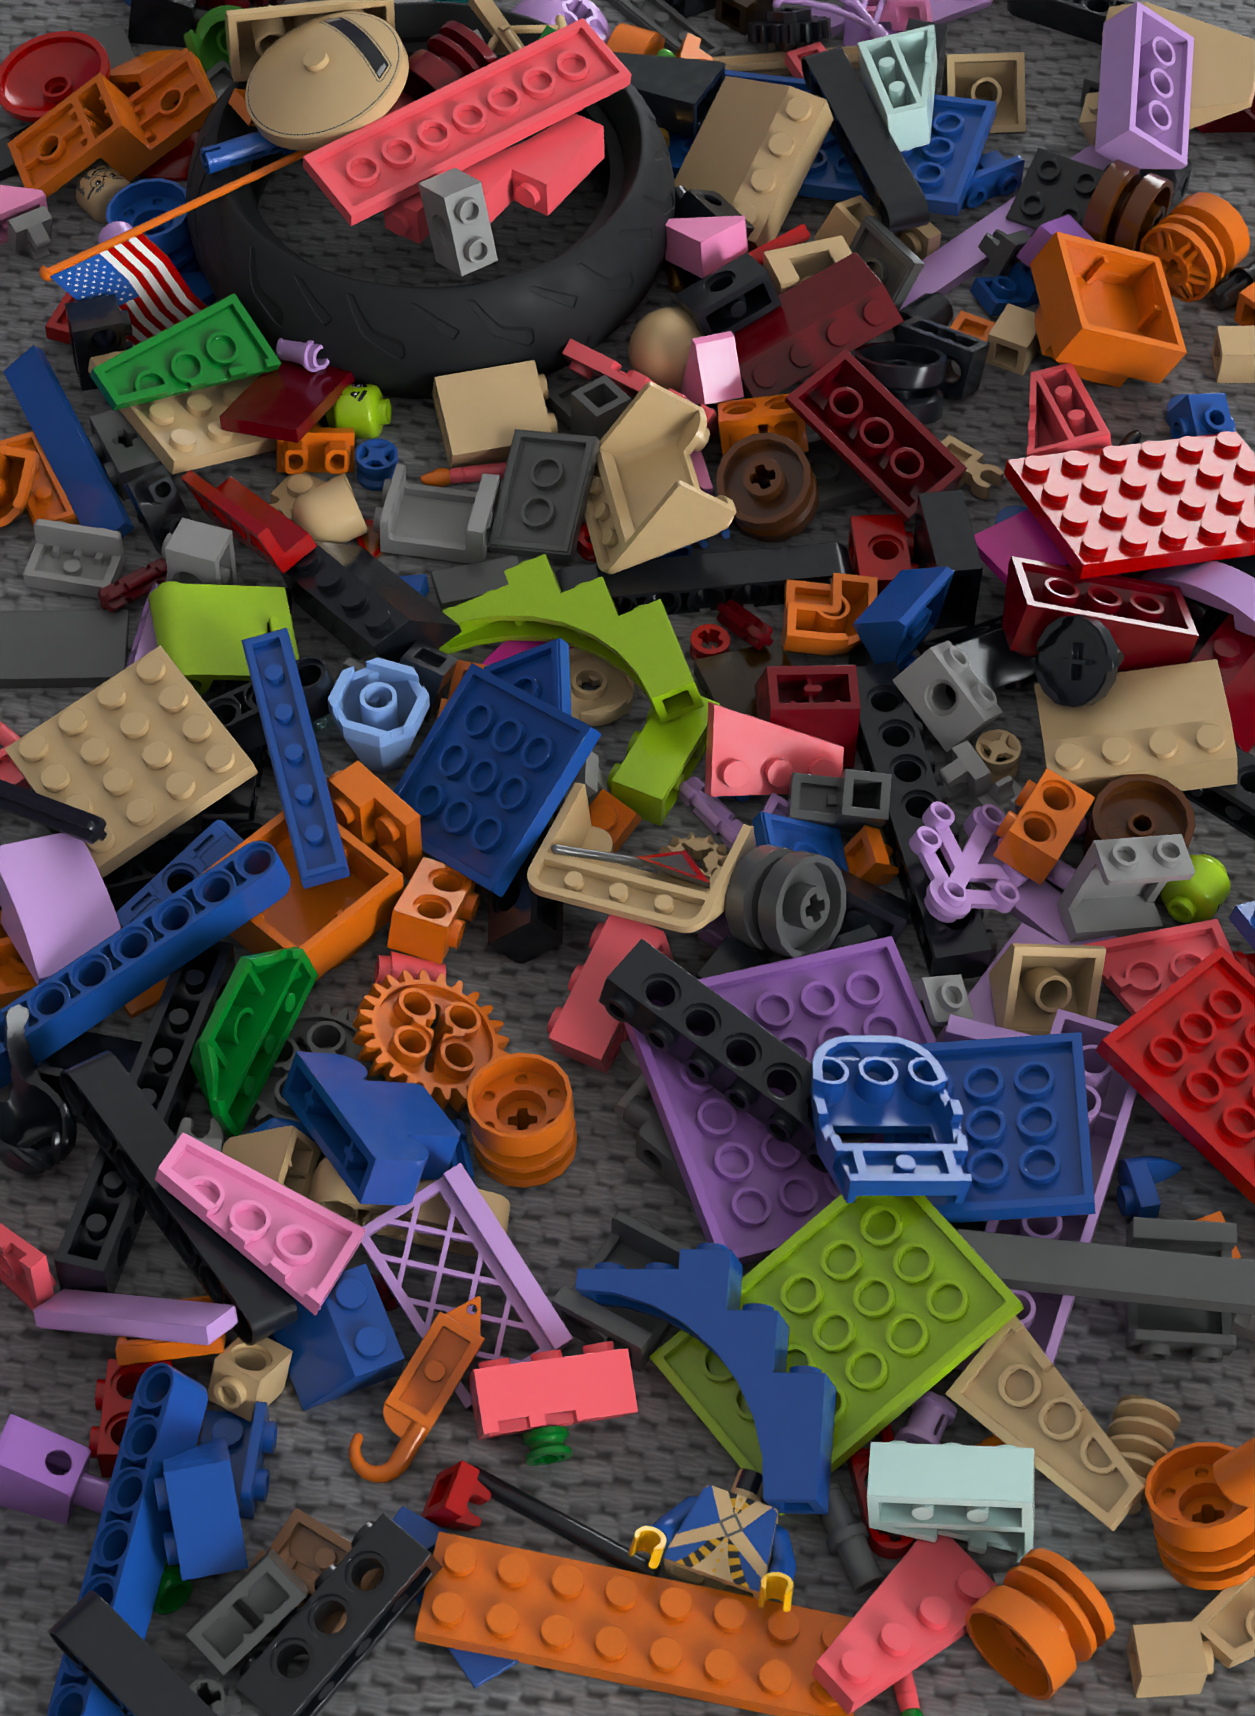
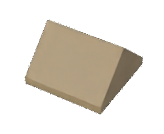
[941,52,1026,133]
[988,943,1106,1035]

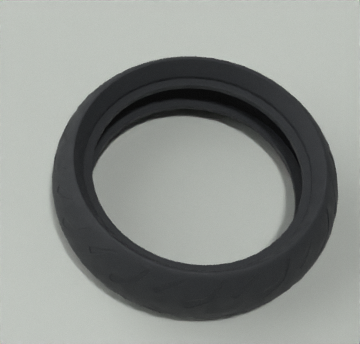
[186,1,675,399]

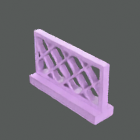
[360,1163,573,1410]

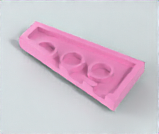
[155,1132,366,1316]

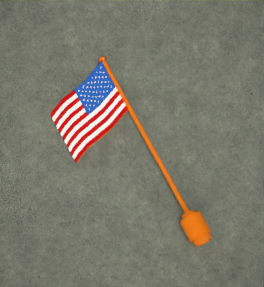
[39,111,390,347]

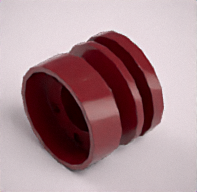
[403,21,499,100]

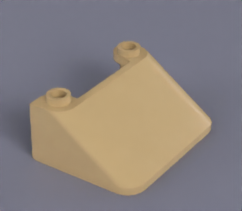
[584,381,737,574]
[527,782,756,933]

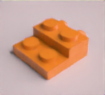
[327,760,423,880]

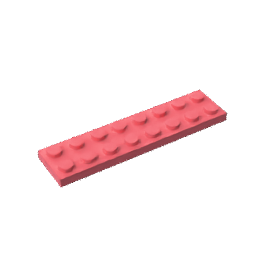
[303,18,632,226]

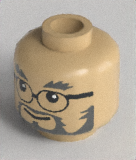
[75,164,132,224]

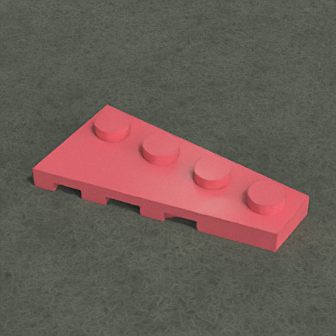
[562,338,719,440]
[812,1534,998,1715]

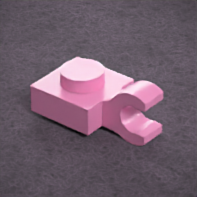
[866,0,932,31]

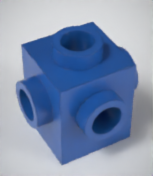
[1168,393,1236,439]

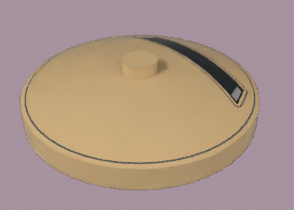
[245,12,409,150]

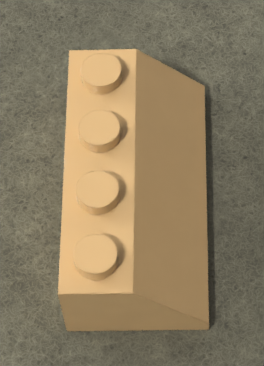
[225,0,395,82]

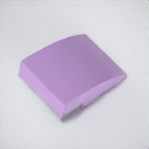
[0,833,121,985]

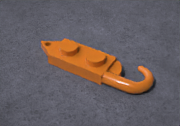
[349,1296,485,1483]

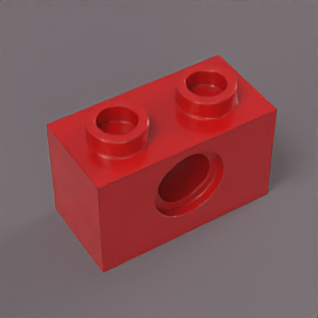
[848,514,919,596]

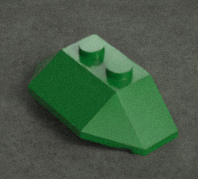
[190,947,318,1139]

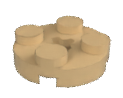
[569,648,635,727]

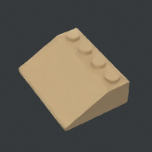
[674,76,834,253]
[1034,659,1237,803]

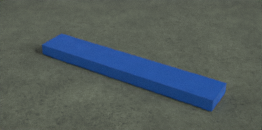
[3,345,134,538]
[241,628,351,889]

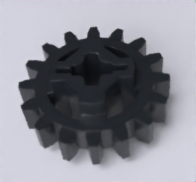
[747,7,831,52]

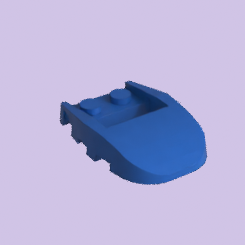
[810,1035,972,1203]

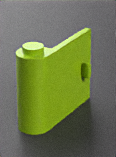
[148,581,299,696]

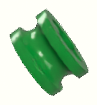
[521,1426,572,1466]

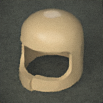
[292,473,369,544]

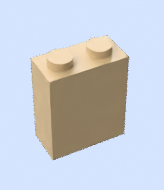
[432,360,558,469]

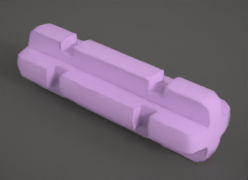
[679,776,743,850]

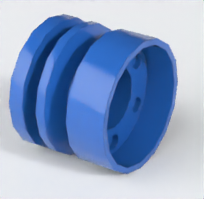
[106,178,200,276]

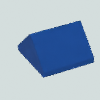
[853,566,955,666]

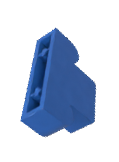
[282,1051,461,1205]

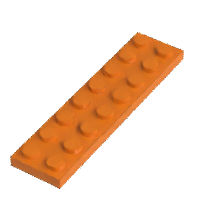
[414,1532,854,1716]

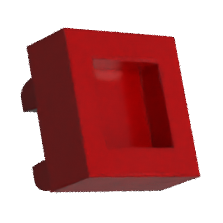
[421,1460,491,1531]

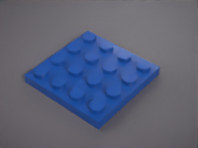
[393,663,602,898]
[884,1032,1096,1223]

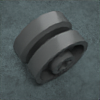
[725,844,846,958]

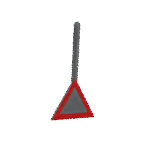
[551,844,710,888]

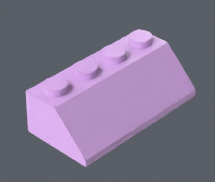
[1095,1,1194,169]

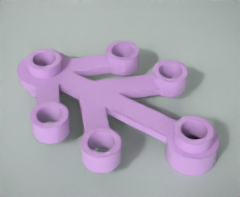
[909,801,1028,923]

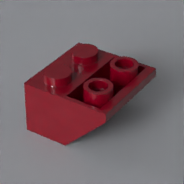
[754,665,861,769]

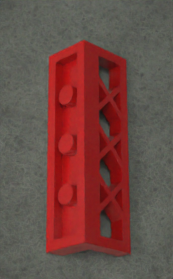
[181,470,317,574]

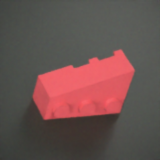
[1027,363,1111,457]
[547,914,674,1073]
[468,1341,638,1440]

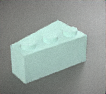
[857,24,937,151]
[867,1440,1035,1563]

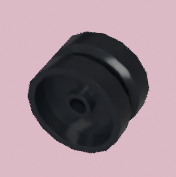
[854,342,946,425]

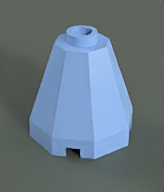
[328,657,430,773]

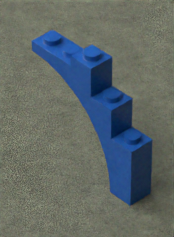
[575,1243,836,1514]

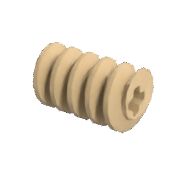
[1106,1394,1181,1515]

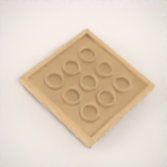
[88,350,322,475]
[5,646,258,878]

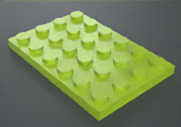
[649,1194,1024,1516]

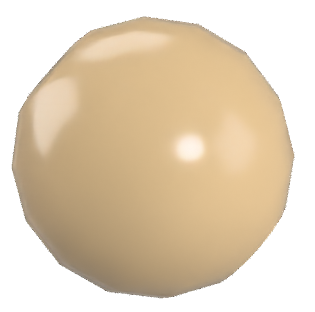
[628,307,702,393]

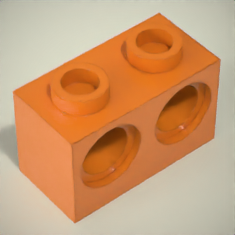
[718,393,809,456]
[993,768,1096,885]
[387,857,481,964]

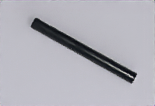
[474,1466,661,1577]

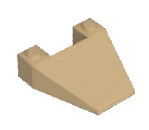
[1079,2,1255,146]

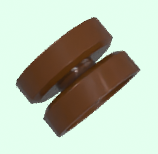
[1082,159,1173,252]
[716,432,819,542]
[1082,774,1196,856]

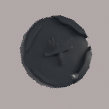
[1035,615,1125,707]

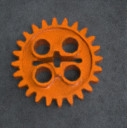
[352,969,509,1112]

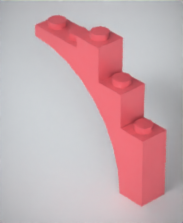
[381,113,605,244]

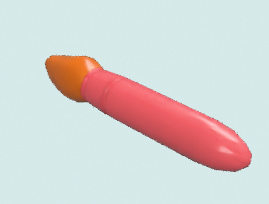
[420,462,507,487]

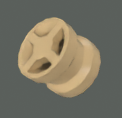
[975,729,1022,784]

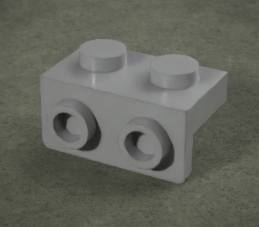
[23,519,125,598]

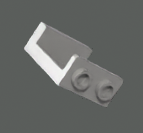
[373,464,500,564]
[1057,834,1195,943]

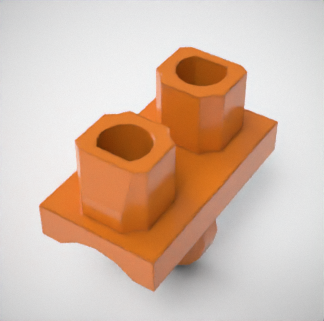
[276,424,355,474]

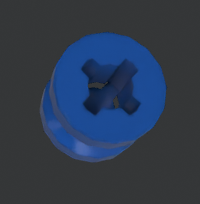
[355,439,398,491]

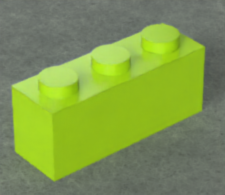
[607,696,720,826]

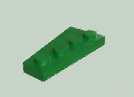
[90,293,282,411]

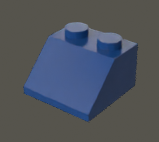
[272,1263,405,1411]
[154,1437,248,1581]

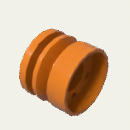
[1139,192,1250,303]
[466,1052,578,1188]
[1145,1442,1255,1590]
[965,1548,1115,1700]

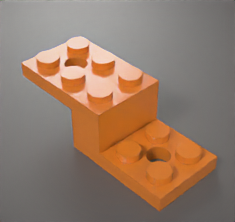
[7,51,218,198]

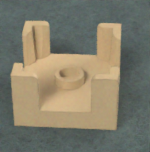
[763,235,852,295]

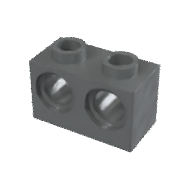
[185,1548,309,1676]

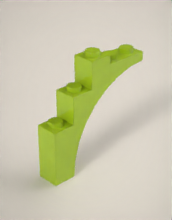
[439,554,704,723]

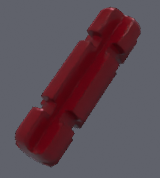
[97,558,167,612]
[716,599,774,650]

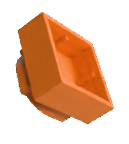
[1030,231,1187,388]
[198,811,404,981]

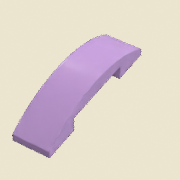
[1139,561,1255,637]

